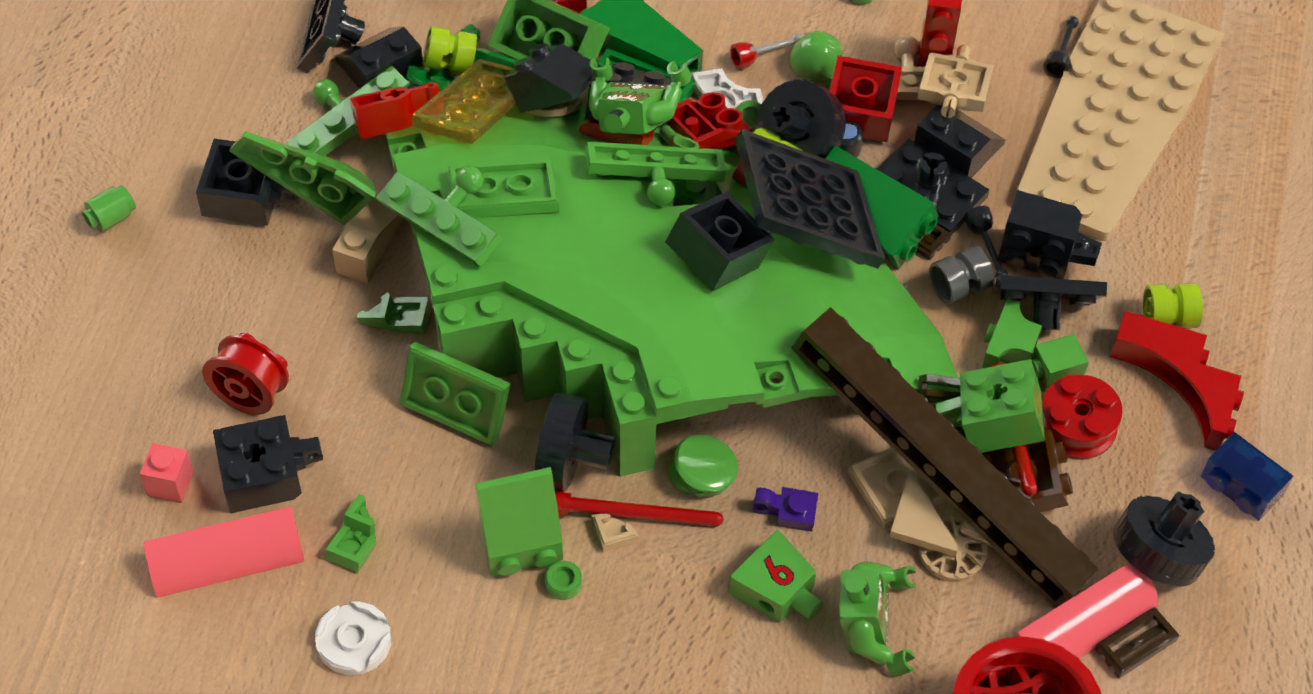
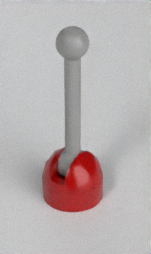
[730,33,803,69]

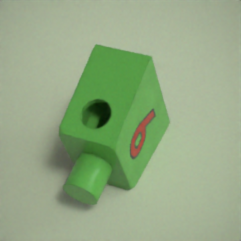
[729,529,823,622]

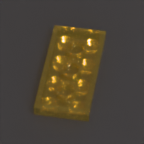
[412,59,516,144]

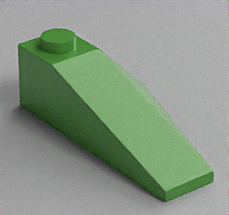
[229,131,377,225]

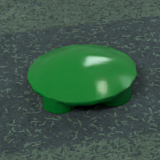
[406,66,472,96]

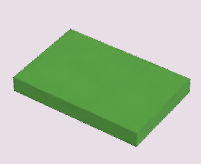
[448,159,559,218]
[399,341,511,446]

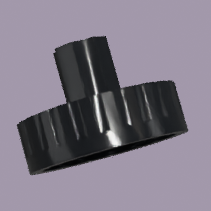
[756,79,846,159]
[534,392,616,491]
[1113,492,1215,586]

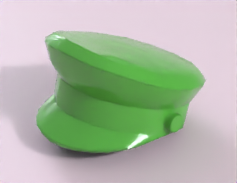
[669,434,738,498]

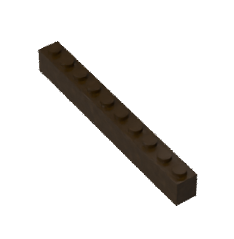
[791,307,1098,608]

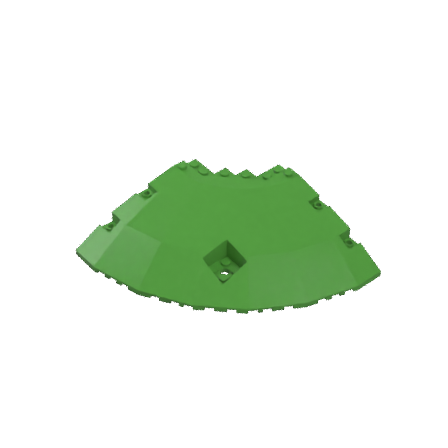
[383,99,960,477]

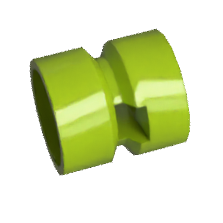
[423,25,477,76]
[1143,283,1203,328]

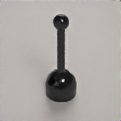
[1043,16,1079,78]
[964,206,1009,278]

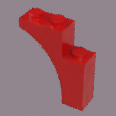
[1110,311,1244,452]

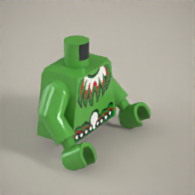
[589,58,691,135]
[839,561,916,677]

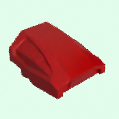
[665,92,753,149]

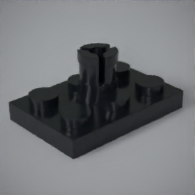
[297,0,365,73]
[878,138,990,236]
[992,275,1107,331]

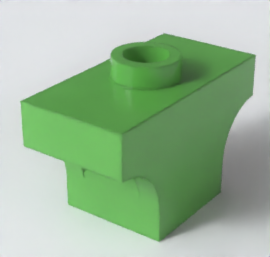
[982,299,1042,368]

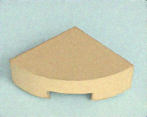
[592,514,638,552]

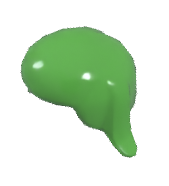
[790,31,843,88]

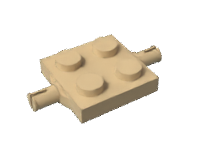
[917,44,994,118]

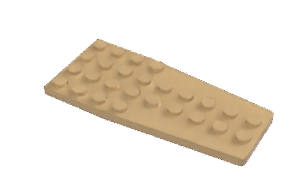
[1018,0,1225,241]

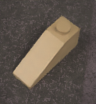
[332,193,403,284]

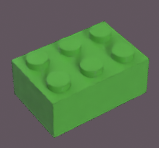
[488,0,610,60]

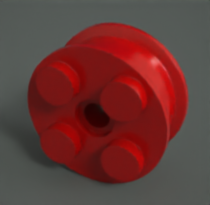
[202,332,289,415]
[1042,374,1123,459]

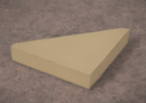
[889,474,958,557]

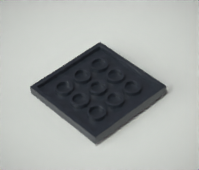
[735,129,885,269]

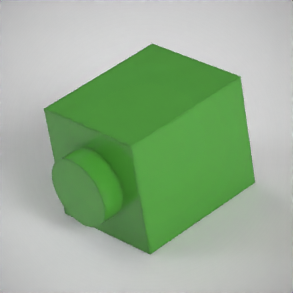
[1031,334,1089,392]

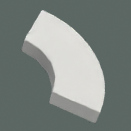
[690,68,764,109]

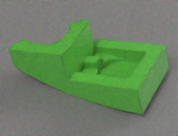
[357,292,432,333]
[325,494,376,572]

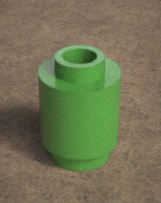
[82,185,136,232]

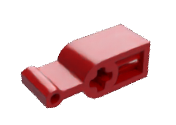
[349,82,443,139]

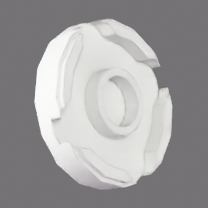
[315,601,391,676]

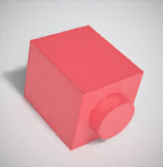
[140,443,194,503]

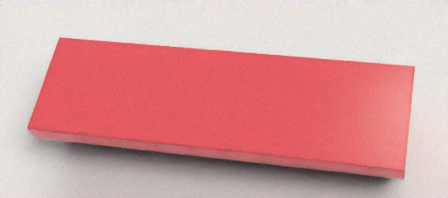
[143,506,305,598]
[1016,563,1158,659]

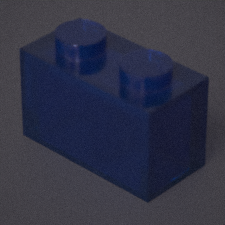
[1200,432,1294,521]

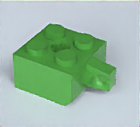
[936,359,1045,453]

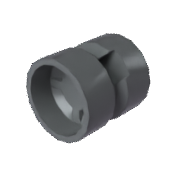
[929,246,994,305]

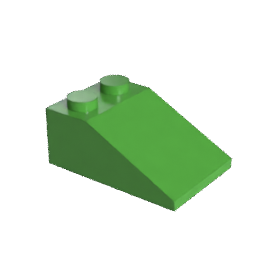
[476,467,563,576]

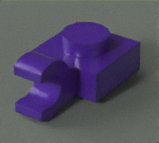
[752,487,819,532]

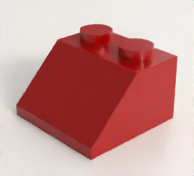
[830,55,902,143]

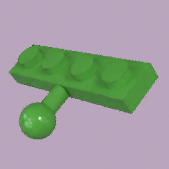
[286,66,410,157]
[585,141,727,206]
[376,166,503,268]

